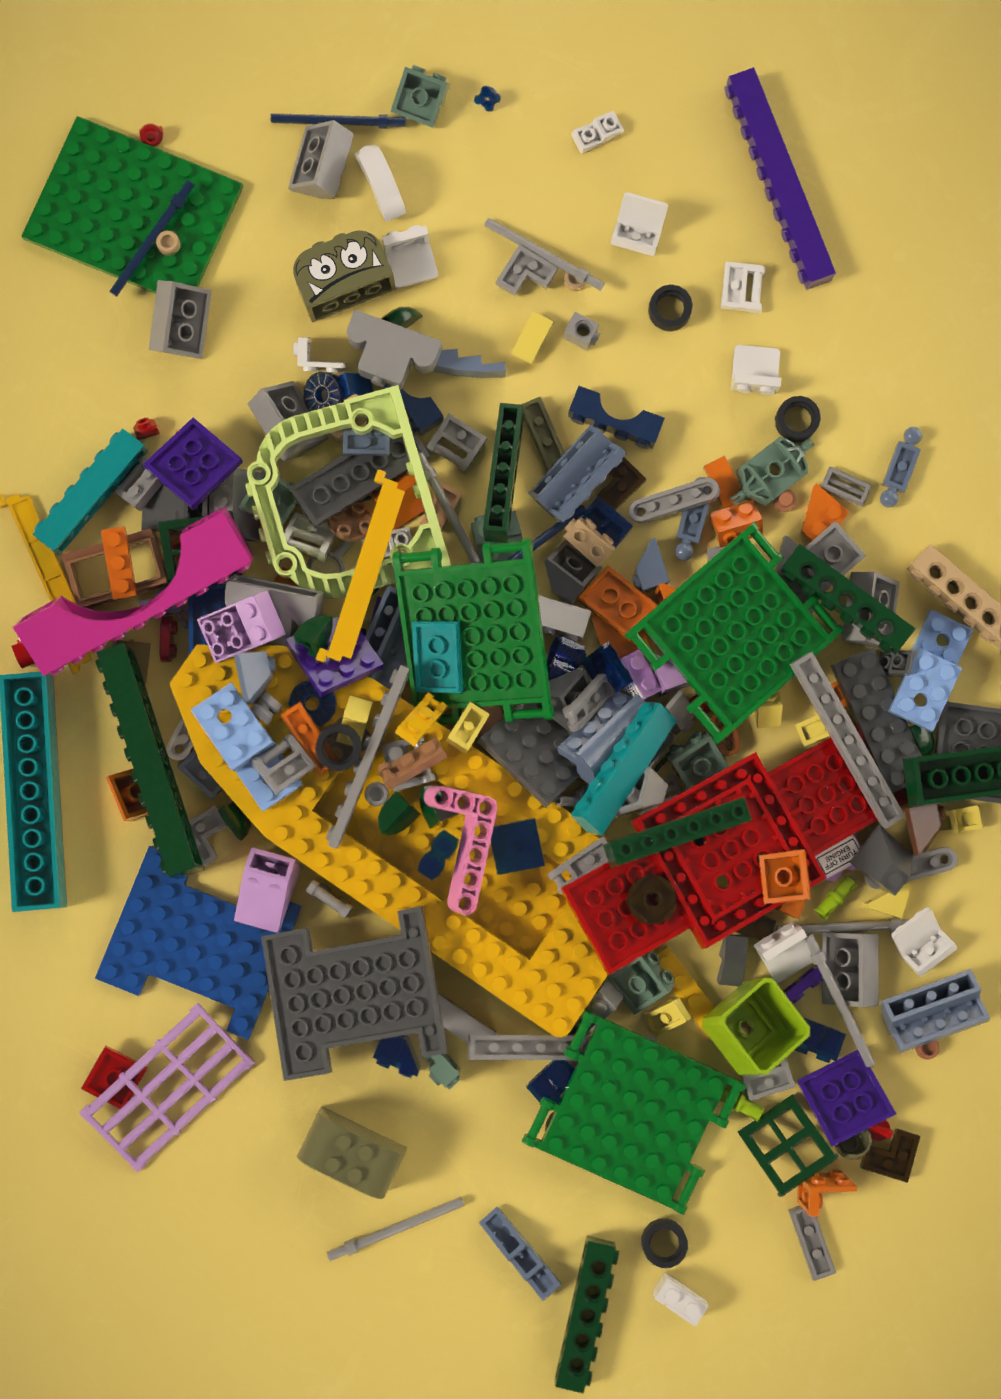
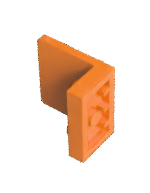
[797,1170,857,1217]

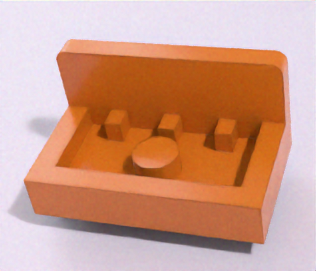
[709,500,763,547]

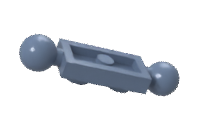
[880,427,922,508]
[675,477,711,561]

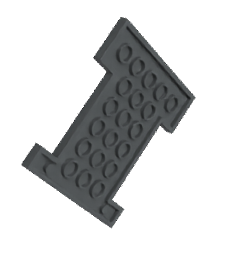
[261,906,448,1081]

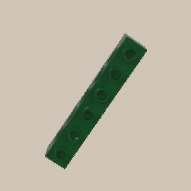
[483,403,524,543]
[781,544,916,654]
[603,797,752,868]
[554,1236,619,1394]

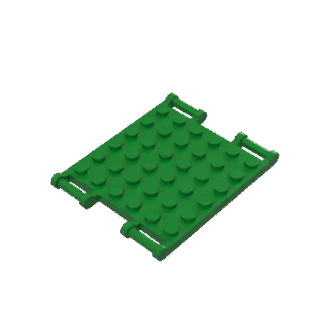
[624,521,845,744]
[392,538,554,725]
[522,1010,747,1215]

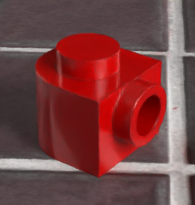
[11,639,35,669]

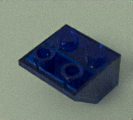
[372,1035,421,1078]

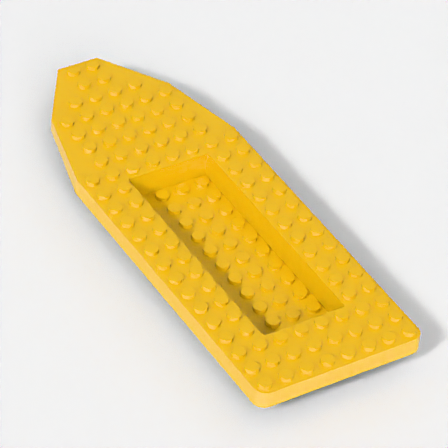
[169,645,611,1037]

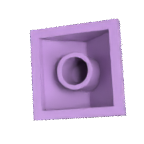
[649,655,690,697]

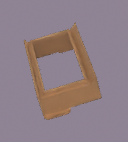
[61,528,168,609]

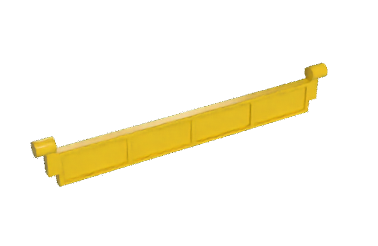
[315,470,405,663]
[0,494,98,674]

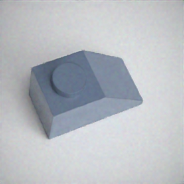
[632,538,670,593]

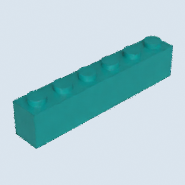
[32,428,148,556]
[570,702,677,835]

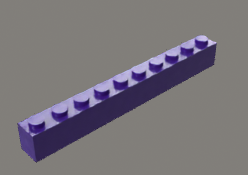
[725,67,836,290]

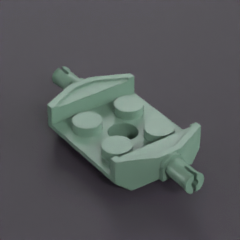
[730,437,814,506]

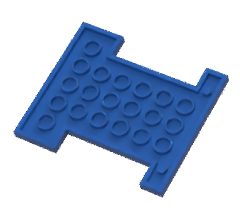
[95,846,302,1040]

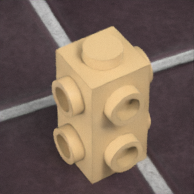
[563,517,615,568]

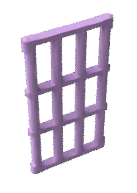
[79,1003,255,1172]

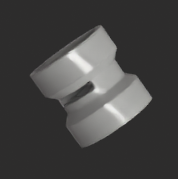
[250,691,283,725]

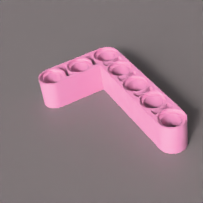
[424,786,497,915]

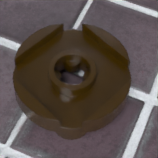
[626,875,676,925]

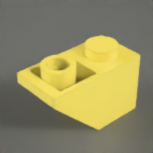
[753,691,783,728]

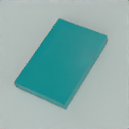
[412,621,463,693]

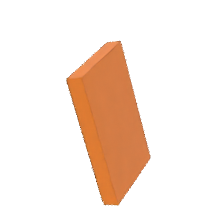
[577,565,658,643]

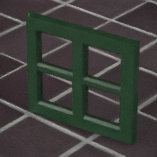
[158,511,243,584]
[738,1095,838,1197]

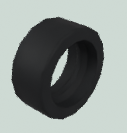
[648,284,693,332]
[775,396,821,442]
[315,723,362,771]
[641,1218,688,1268]

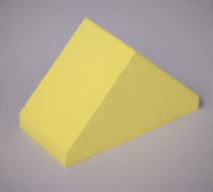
[862,882,911,918]

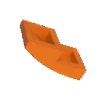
[703,455,741,509]

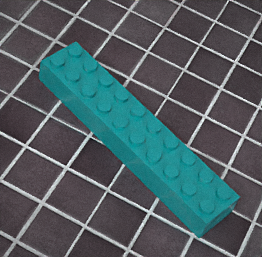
[0,672,67,912]

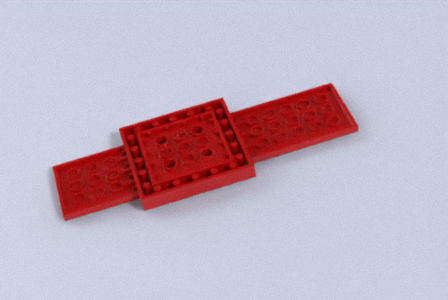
[560,724,908,975]

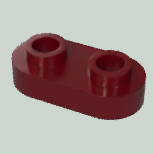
[159,616,178,663]

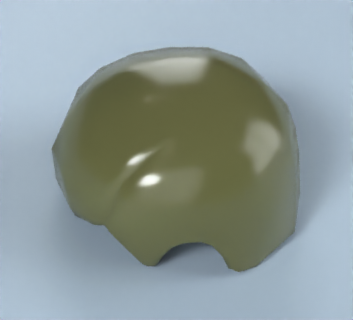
[834,1129,872,1160]

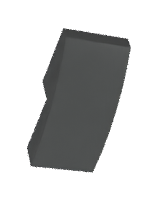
[879,650,915,677]
[717,934,748,987]

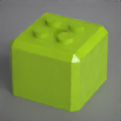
[702,978,810,1076]

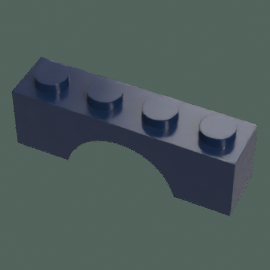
[383,385,444,436]
[568,386,665,449]

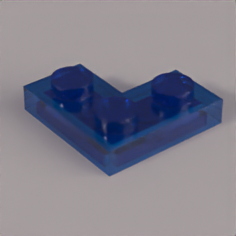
[581,642,634,693]

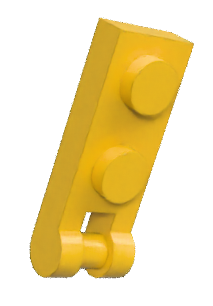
[395,692,448,747]

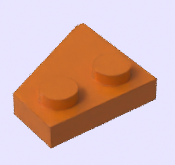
[801,483,850,542]

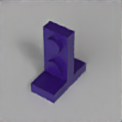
[783,965,823,1003]

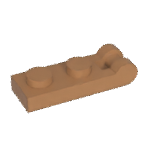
[378,737,448,789]

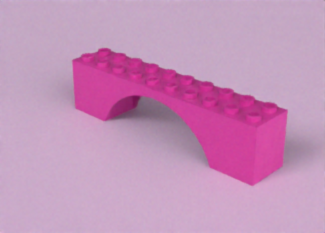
[12,506,254,676]

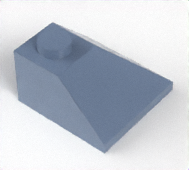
[234,651,276,707]

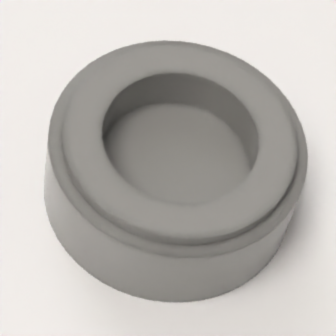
[365,782,389,806]

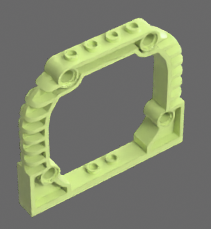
[245,385,451,599]

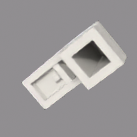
[354,144,406,222]

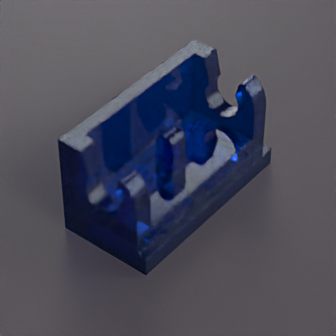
[582,496,633,549]

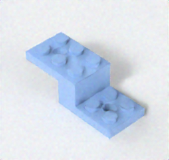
[888,609,974,732]
[191,683,304,812]

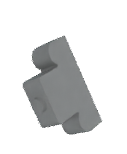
[347,310,442,390]
[225,574,324,647]

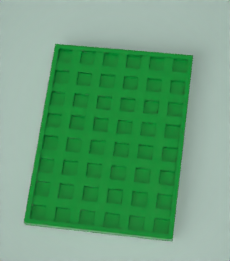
[21,116,243,294]

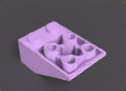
[197,590,286,663]
[234,848,302,933]

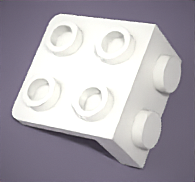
[610,192,668,256]
[382,225,438,288]
[293,337,346,372]
[731,345,781,395]
[892,907,958,977]
[754,920,813,983]

